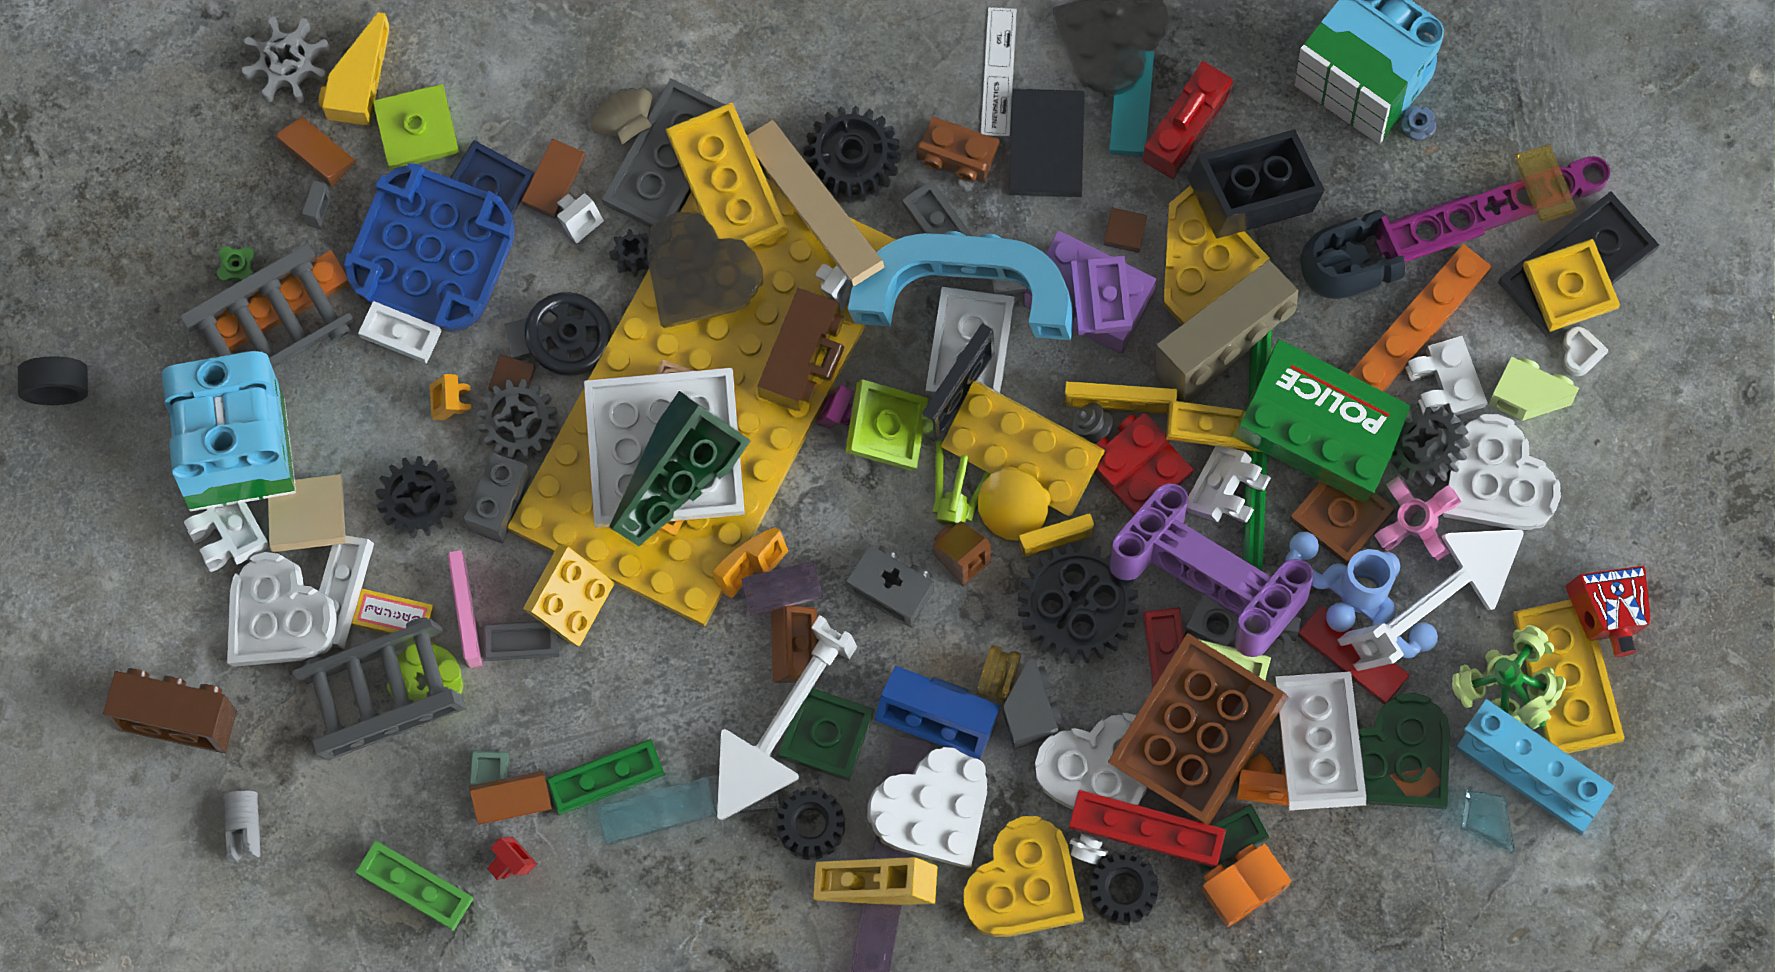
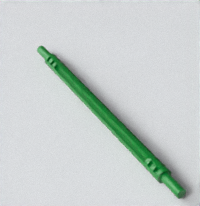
[1242,260,1272,633]

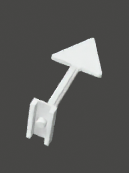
[1337,530,1524,671]
[717,615,857,820]

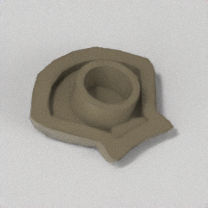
[591,88,652,144]

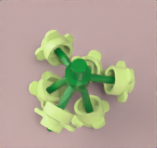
[1452,625,1566,730]

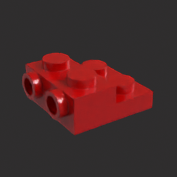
[1094,412,1194,516]

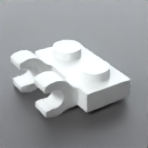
[1405,336,1488,416]
[1187,446,1271,523]
[184,501,270,572]

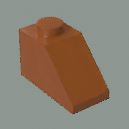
[933,521,991,586]

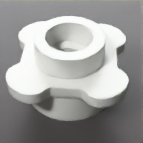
[1070,834,1108,865]

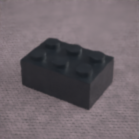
[1187,129,1325,239]

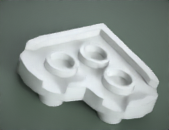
[1443,414,1561,530]
[227,552,337,667]
[1035,713,1148,810]
[867,747,987,869]

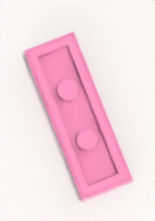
[448,550,483,668]

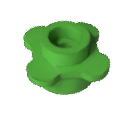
[217,246,255,282]

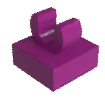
[816,385,854,429]

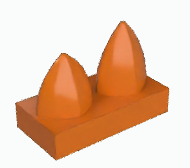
[1237,752,1289,806]

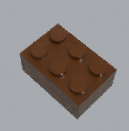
[103,668,237,754]

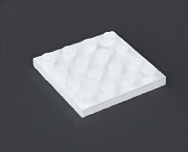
[584,368,745,528]

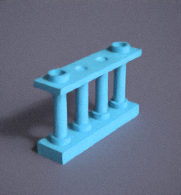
[1456,699,1615,835]

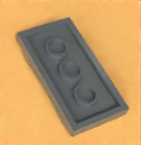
[602,78,725,235]

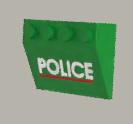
[1231,339,1411,503]

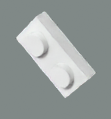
[358,301,441,364]

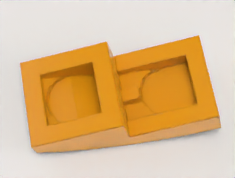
[712,527,789,598]

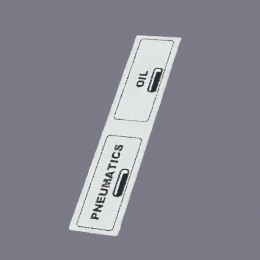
[981,7,1017,137]

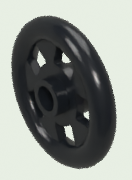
[524,292,612,376]

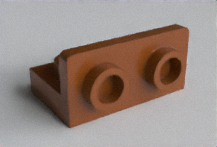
[916,116,1000,183]

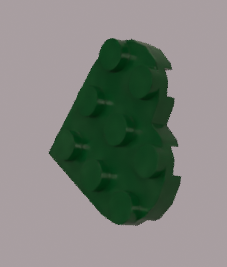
[1358,693,1450,809]

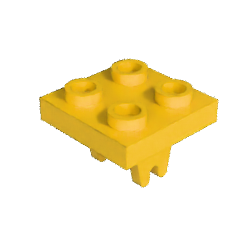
[523,544,615,647]

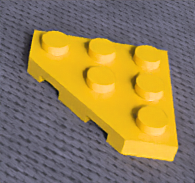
[1163,185,1270,325]

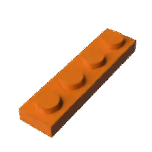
[215,250,350,352]

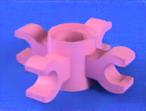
[1374,476,1462,561]

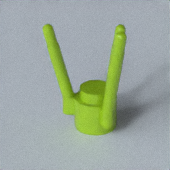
[932,441,991,527]

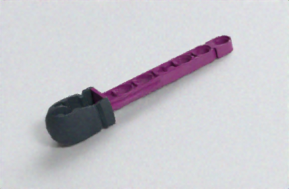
[1300,156,1610,299]

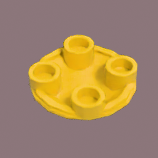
[978,467,1050,540]

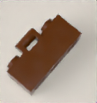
[757,287,844,411]

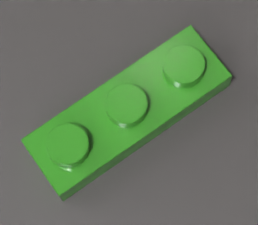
[355,840,473,931]

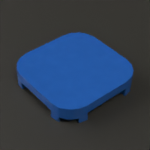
[344,163,516,332]

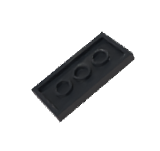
[1498,191,1659,336]

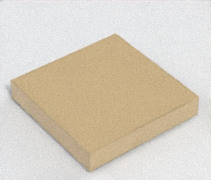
[268,474,346,552]

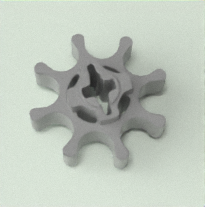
[242,17,331,103]

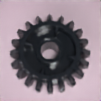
[803,105,901,204]

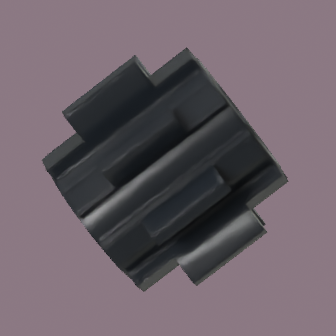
[609,229,656,277]

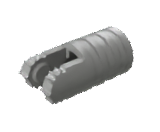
[224,791,261,863]

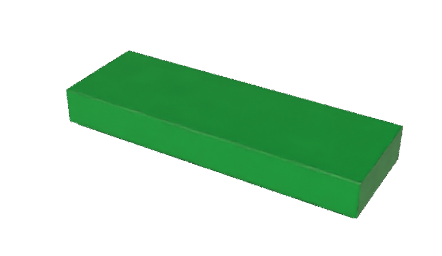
[546,739,665,816]

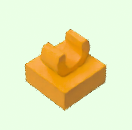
[429,374,472,421]

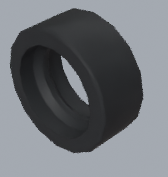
[18,356,88,405]

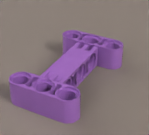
[1110,484,1313,657]

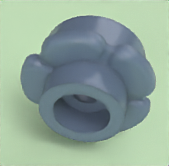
[1401,106,1437,141]

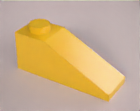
[319,12,390,126]
[813,857,937,905]

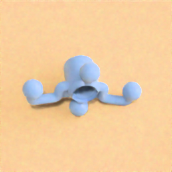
[1285,532,1438,658]

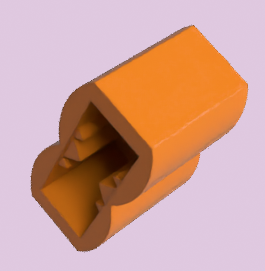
[1201,844,1291,928]

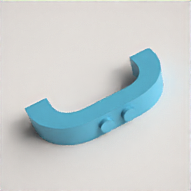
[848,231,1074,340]

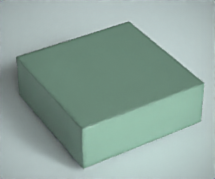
[469,750,510,789]

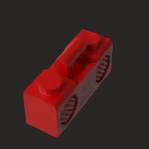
[1143,60,1233,180]

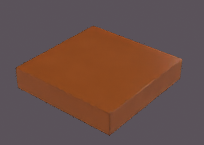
[1290,481,1395,566]

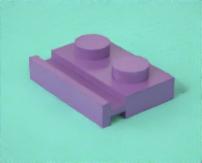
[1071,256,1132,336]

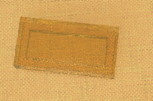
[1514,144,1576,223]

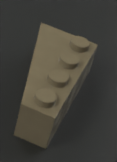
[1155,260,1298,403]

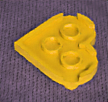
[964,816,1084,937]

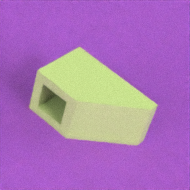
[1489,356,1579,421]

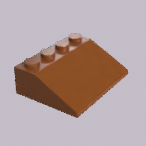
[1108,633,1288,825]

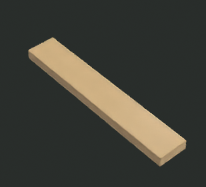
[747,120,885,286]

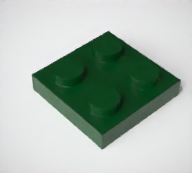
[778,688,875,782]

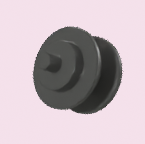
[1072,403,1113,444]

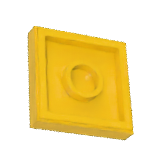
[1523,239,1620,332]

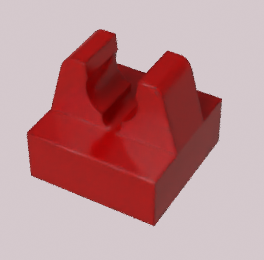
[487,837,537,880]

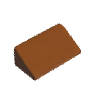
[275,117,356,187]
[771,605,819,683]

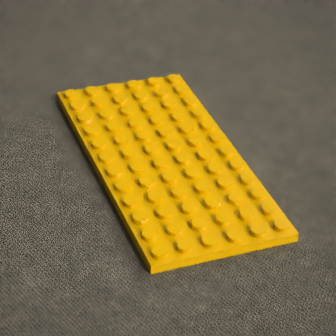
[507,178,896,628]

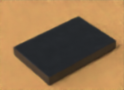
[1009,89,1085,197]
[921,323,995,442]

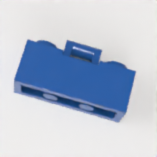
[875,666,1001,760]

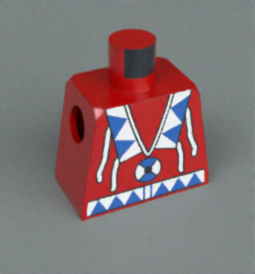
[1565,565,1651,657]

